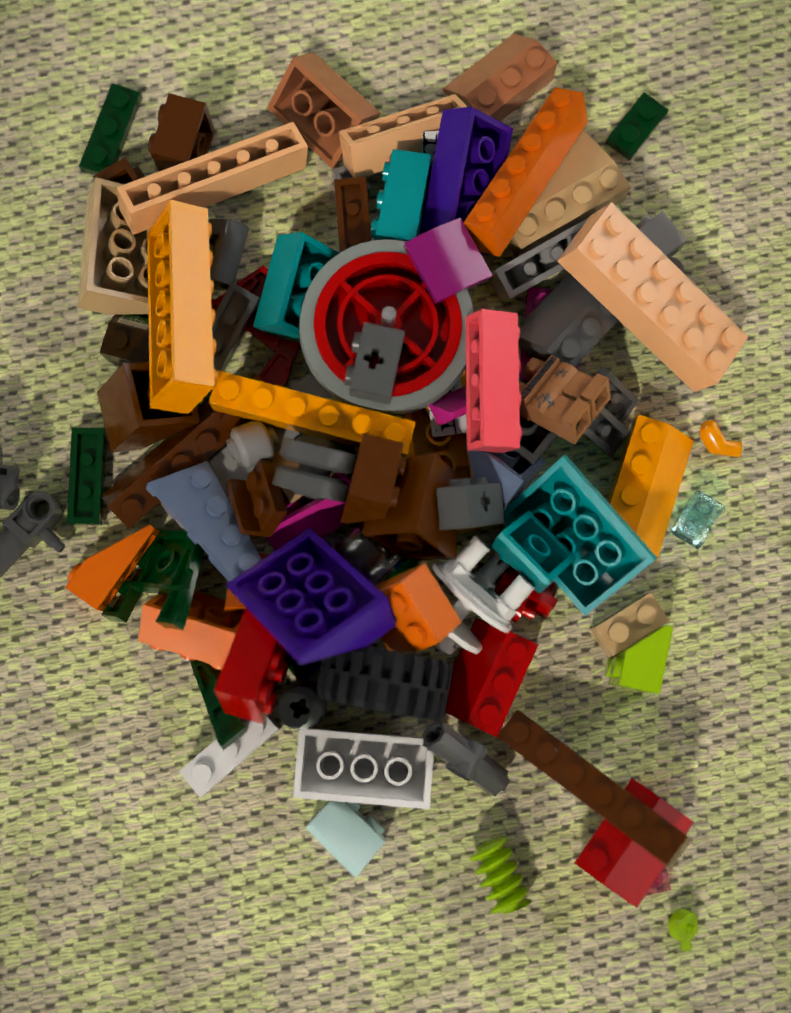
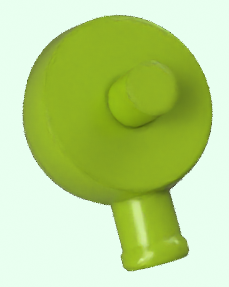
[668,909,698,951]

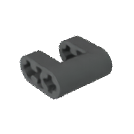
[208,219,249,290]

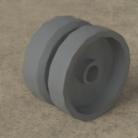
[272,437,357,502]

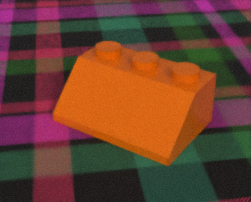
[138,590,245,670]

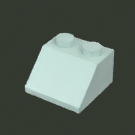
[306,801,386,878]

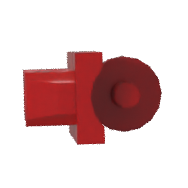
[494,567,558,623]

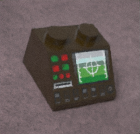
[99,314,149,365]

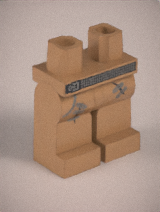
[519,355,611,444]

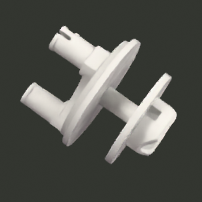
[432,535,535,655]

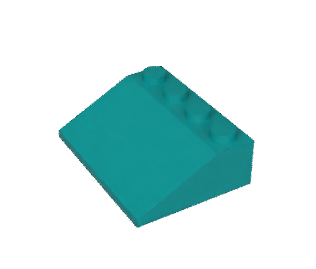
[503,454,657,616]

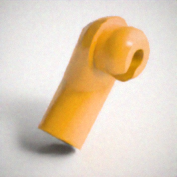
[699,420,742,458]

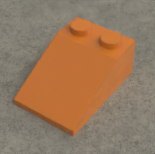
[375,563,462,652]

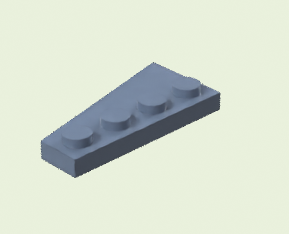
[146,461,262,582]

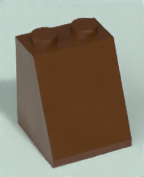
[97,362,200,453]
[362,453,457,562]

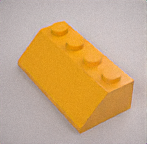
[607,414,694,563]

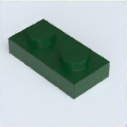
[605,92,669,161]

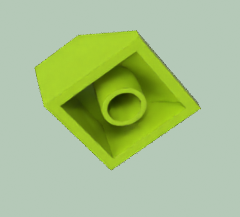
[605,625,673,694]

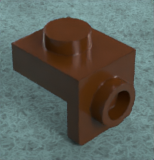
[93,157,145,184]

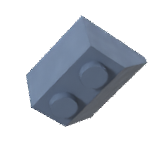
[468,450,546,510]

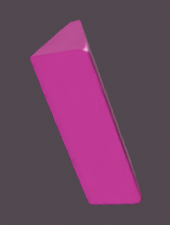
[429,386,467,426]

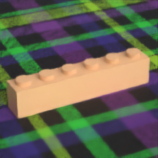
[116,122,308,235]

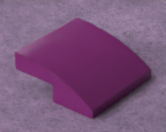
[403,218,493,305]

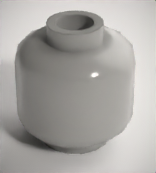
[226,420,278,468]

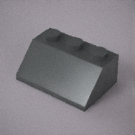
[518,273,618,367]

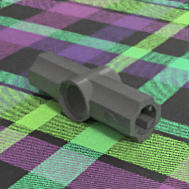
[422,721,510,796]

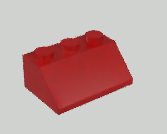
[445,618,539,737]
[575,778,694,908]

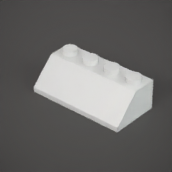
[293,728,434,809]

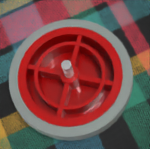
[299,239,474,416]

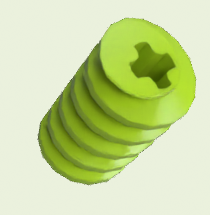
[470,836,532,914]

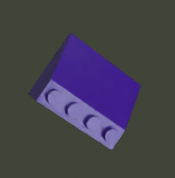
[226,528,396,665]

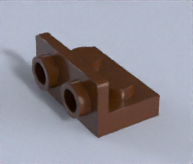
[226,459,288,537]

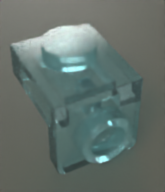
[670,490,725,550]

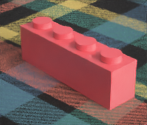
[465,309,522,453]

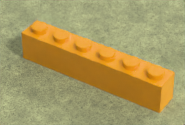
[209,370,416,457]

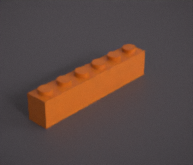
[463,87,588,257]

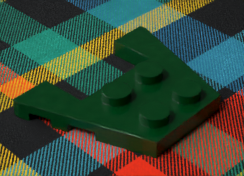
[101,530,204,630]
[189,654,322,751]

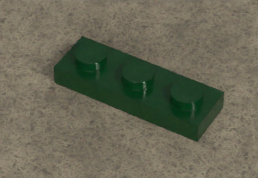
[79,83,143,175]
[67,428,107,526]

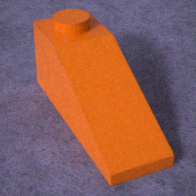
[65,525,160,611]

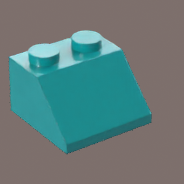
[492,511,576,595]

